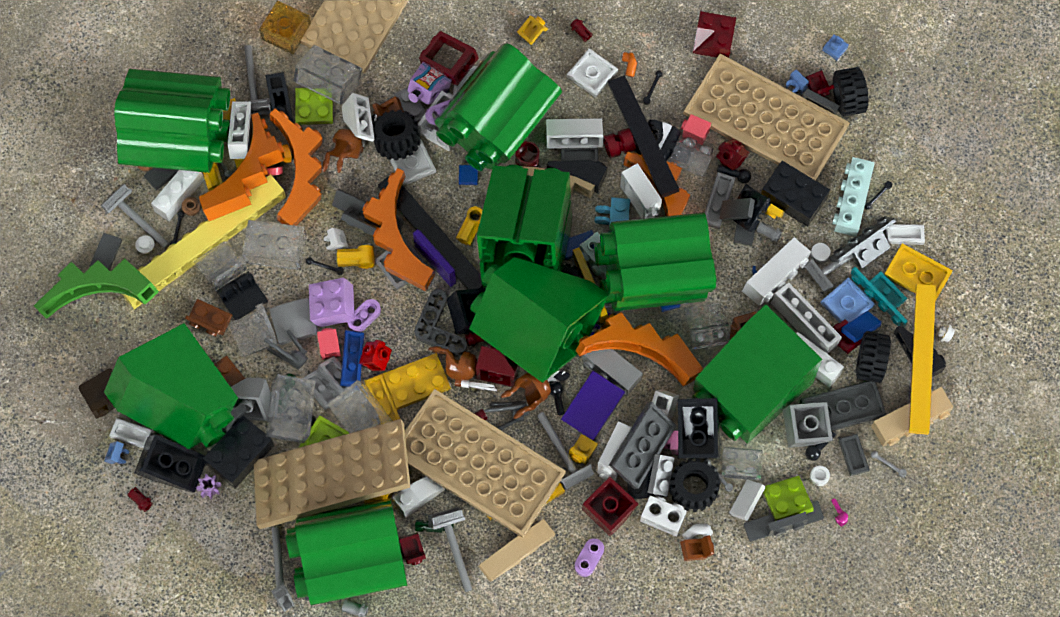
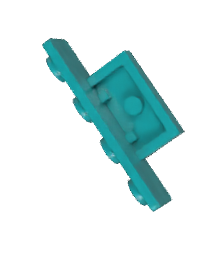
[851,267,908,328]

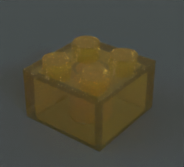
[259,0,311,55]

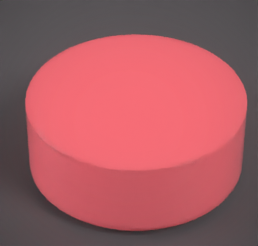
[266,166,283,176]

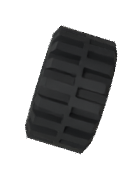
[832,67,869,117]
[373,110,421,160]
[856,331,891,383]
[669,458,720,512]

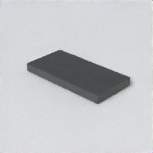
[800,381,887,431]
[609,402,677,489]

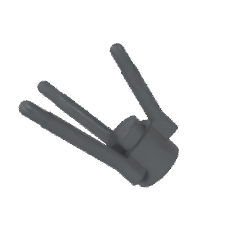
[264,330,308,370]
[485,400,528,430]

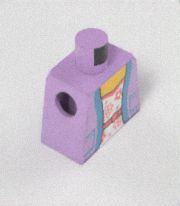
[407,61,452,105]

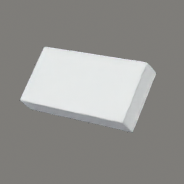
[885,224,925,245]
[109,418,154,448]
[729,479,765,521]

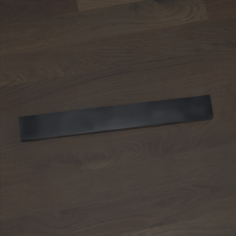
[607,75,679,198]
[378,176,485,289]

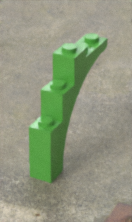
[34,258,159,319]

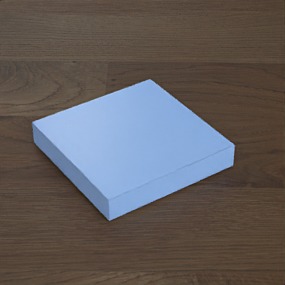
[820,277,875,323]

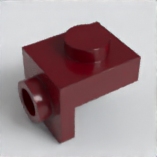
[805,70,834,97]
[833,319,862,354]
[399,532,426,565]

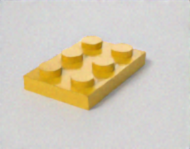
[884,243,953,301]
[383,353,451,410]

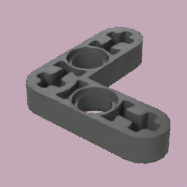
[414,289,467,356]

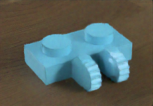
[594,197,630,225]

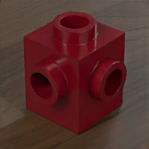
[716,139,750,170]

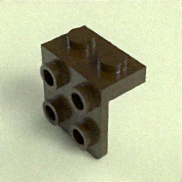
[79,368,115,419]

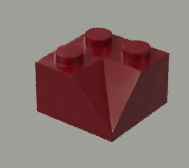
[693,11,737,58]
[476,345,520,387]
[582,477,639,537]

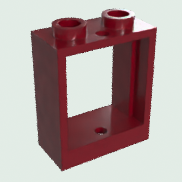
[419,31,479,86]

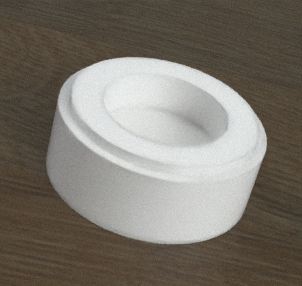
[811,243,830,263]
[810,466,830,486]

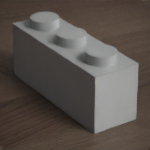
[583,349,643,396]

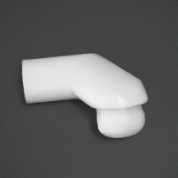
[682,524,713,540]

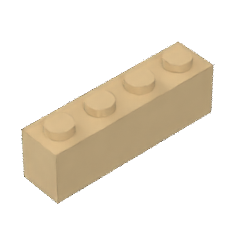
[871,387,953,446]

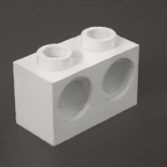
[640,495,687,537]

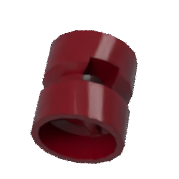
[603,128,636,159]
[515,141,540,167]

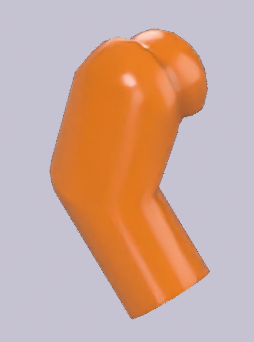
[622,52,637,77]

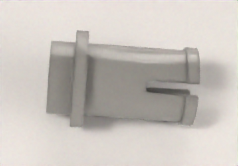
[757,221,782,242]
[342,599,369,617]

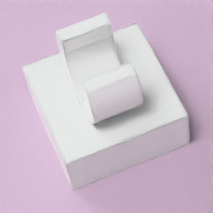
[324,228,348,251]

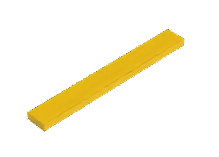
[909,284,936,435]

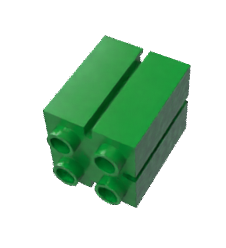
[477,164,572,286]

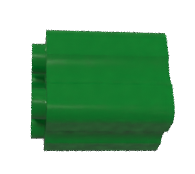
[434,43,562,171]
[114,68,230,173]
[594,212,716,311]
[285,498,408,606]

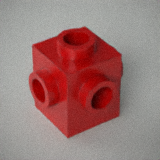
[359,340,392,371]

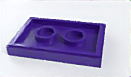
[413,229,456,287]
[561,371,626,441]

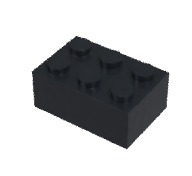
[761,160,830,227]
[203,415,274,489]

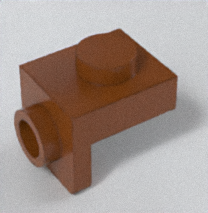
[372,96,404,117]
[680,535,714,561]

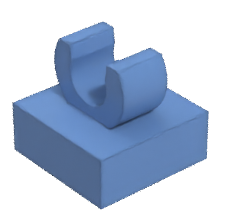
[822,35,849,60]
[785,69,809,94]
[104,441,130,464]

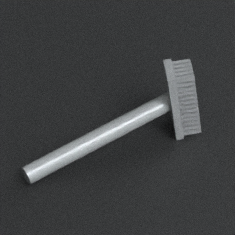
[244,45,272,116]
[100,184,170,249]
[804,254,853,292]
[537,412,594,490]
[428,506,473,592]
[271,527,295,612]

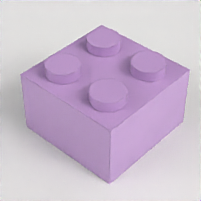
[309,278,355,327]

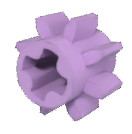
[196,474,222,499]

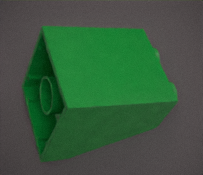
[469,257,609,383]
[692,305,822,444]
[104,323,238,449]

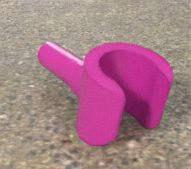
[831,498,848,527]

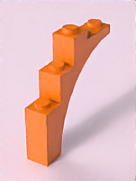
[270,109,323,232]
[199,112,285,221]
[623,152,690,216]
[362,168,435,291]
[575,312,703,387]

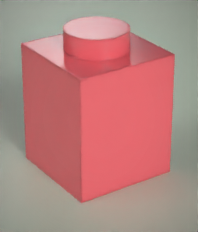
[681,114,711,146]
[317,328,341,360]

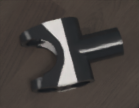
[635,119,695,164]

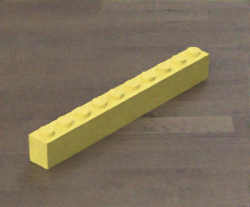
[122,174,286,310]

